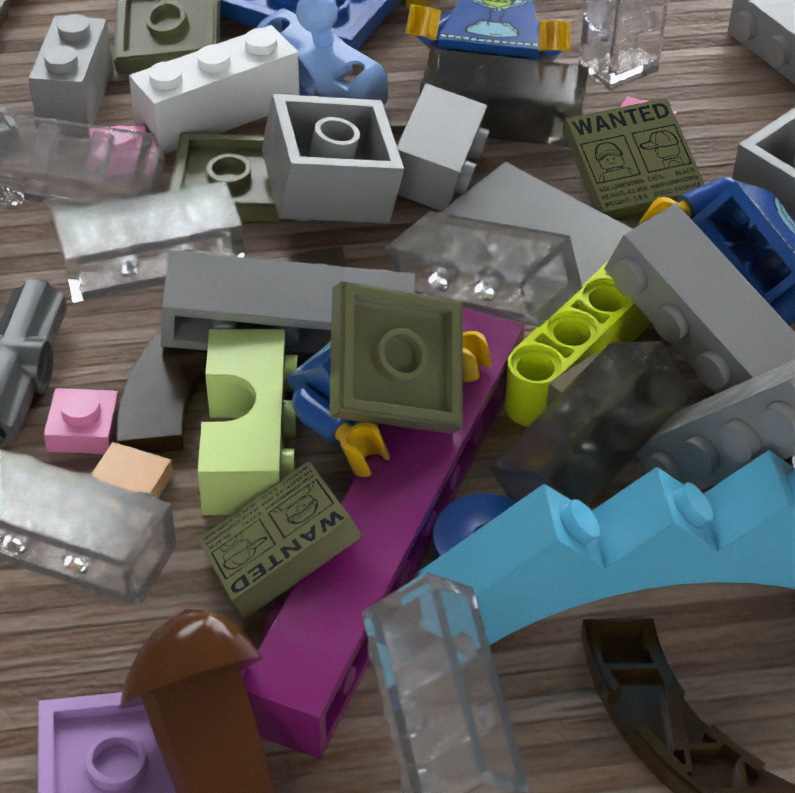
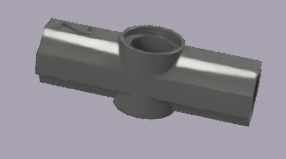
[0,279,67,451]

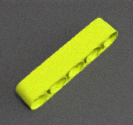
[504,260,652,427]

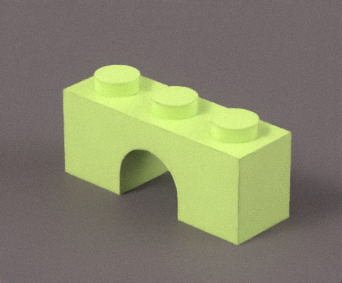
[198,329,298,515]

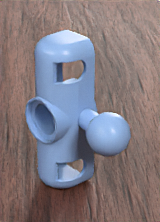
[257,0,388,105]

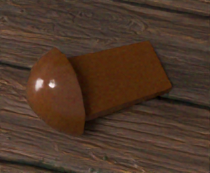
[118,609,276,793]

